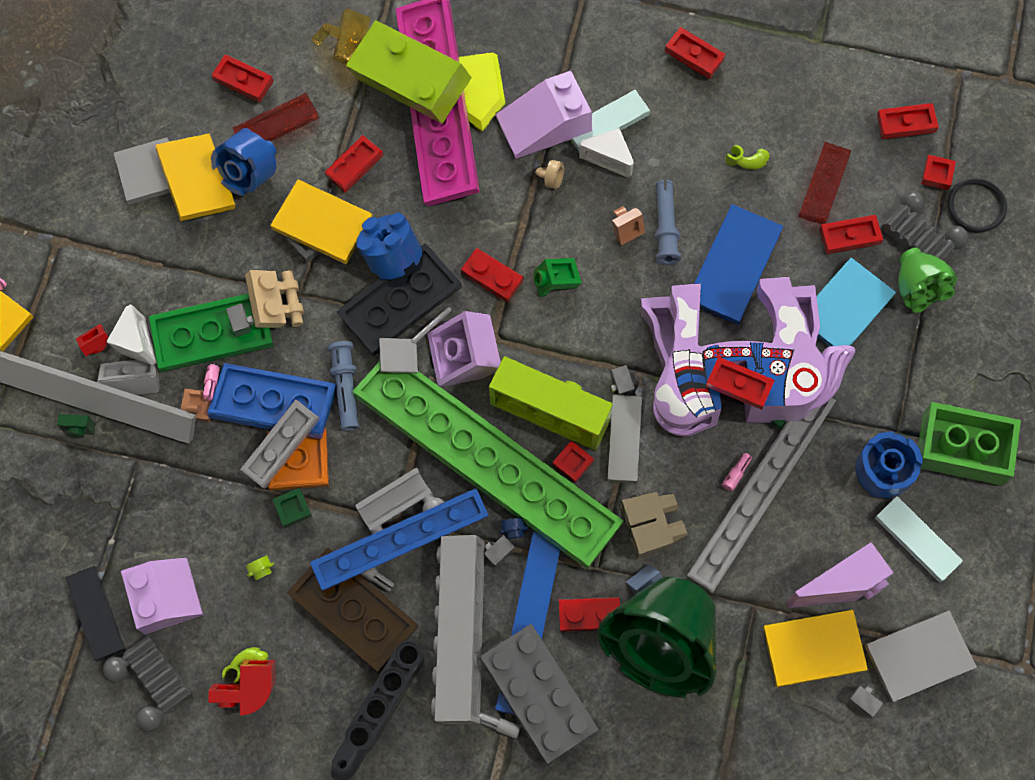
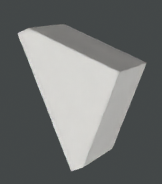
[579,128,634,178]
[107,305,157,365]

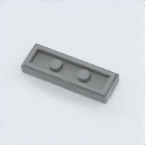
[607,395,642,484]
[240,400,321,488]

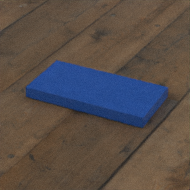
[694,204,783,325]
[207,363,337,439]

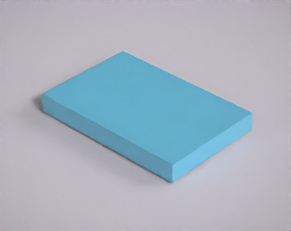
[816,258,896,347]

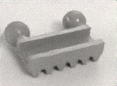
[355,468,444,534]

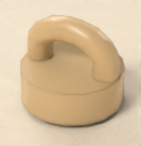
[535,160,564,189]

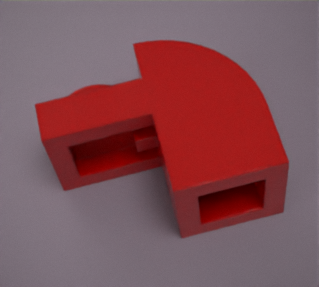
[208,659,276,715]

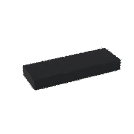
[65,566,126,662]

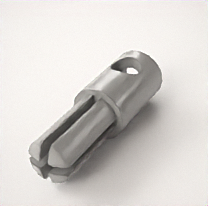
[360,568,394,592]
[480,713,521,739]

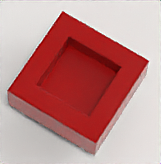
[921,155,956,190]
[75,324,109,356]
[552,441,594,483]

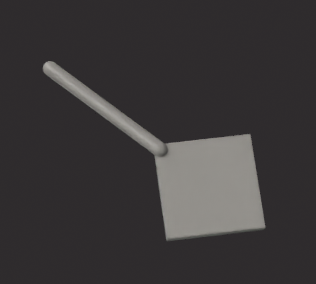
[379,307,451,373]

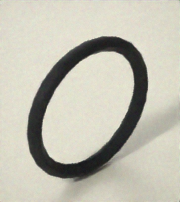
[948,178,1007,233]

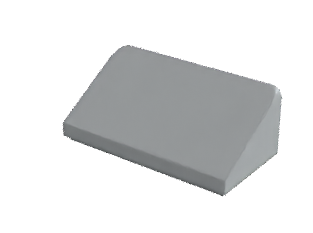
[97,360,160,395]

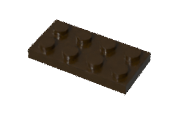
[287,548,419,673]

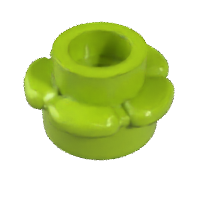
[245,555,274,580]

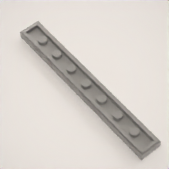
[0,351,196,444]
[686,398,836,594]

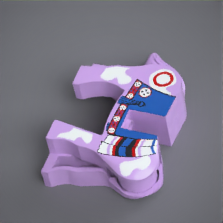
[640,277,855,437]

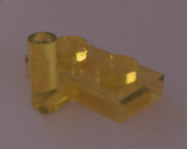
[312,8,371,64]

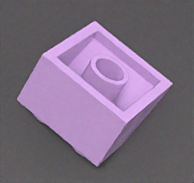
[427,311,501,387]
[121,558,203,635]

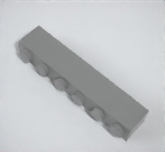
[431,535,485,725]

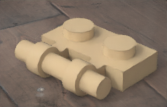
[245,270,304,328]

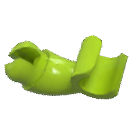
[725,145,770,170]
[222,647,268,684]

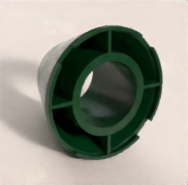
[598,577,717,698]

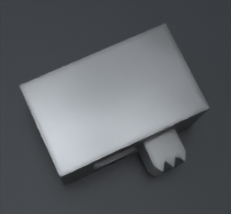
[226,304,254,337]
[610,365,635,396]
[484,535,515,568]
[848,686,883,719]

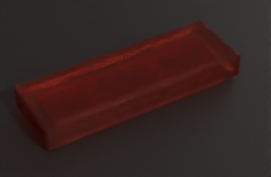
[232,93,319,142]
[798,142,852,224]

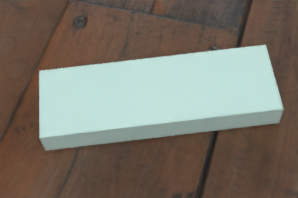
[571,90,650,153]
[875,496,963,583]

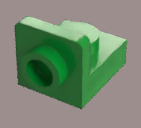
[533,258,582,296]

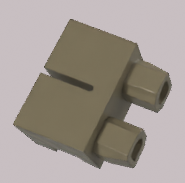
[620,492,687,560]

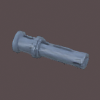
[655,180,681,265]
[327,341,360,431]

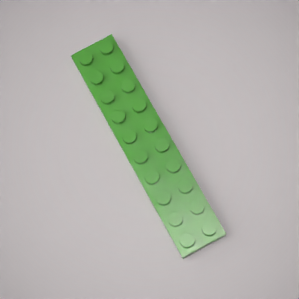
[353,361,624,569]

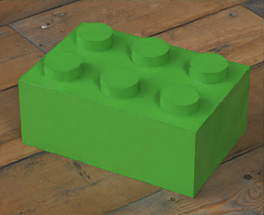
[918,402,1021,486]

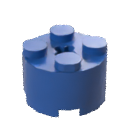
[211,128,277,195]
[357,213,422,279]
[855,431,923,498]

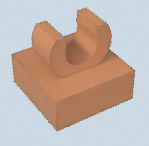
[612,206,645,246]
[181,389,211,423]

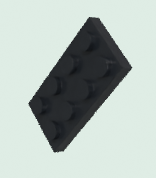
[336,243,462,356]

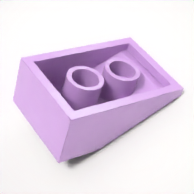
[496,71,592,159]
[786,542,893,608]

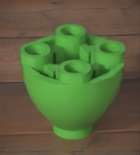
[898,248,957,313]

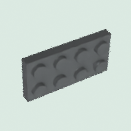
[479,623,599,765]

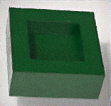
[57,414,96,438]
[272,487,312,528]

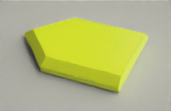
[459,53,505,132]

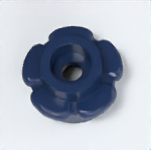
[499,518,528,539]

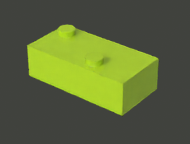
[346,20,472,124]
[489,356,613,451]

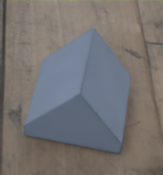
[626,564,663,595]

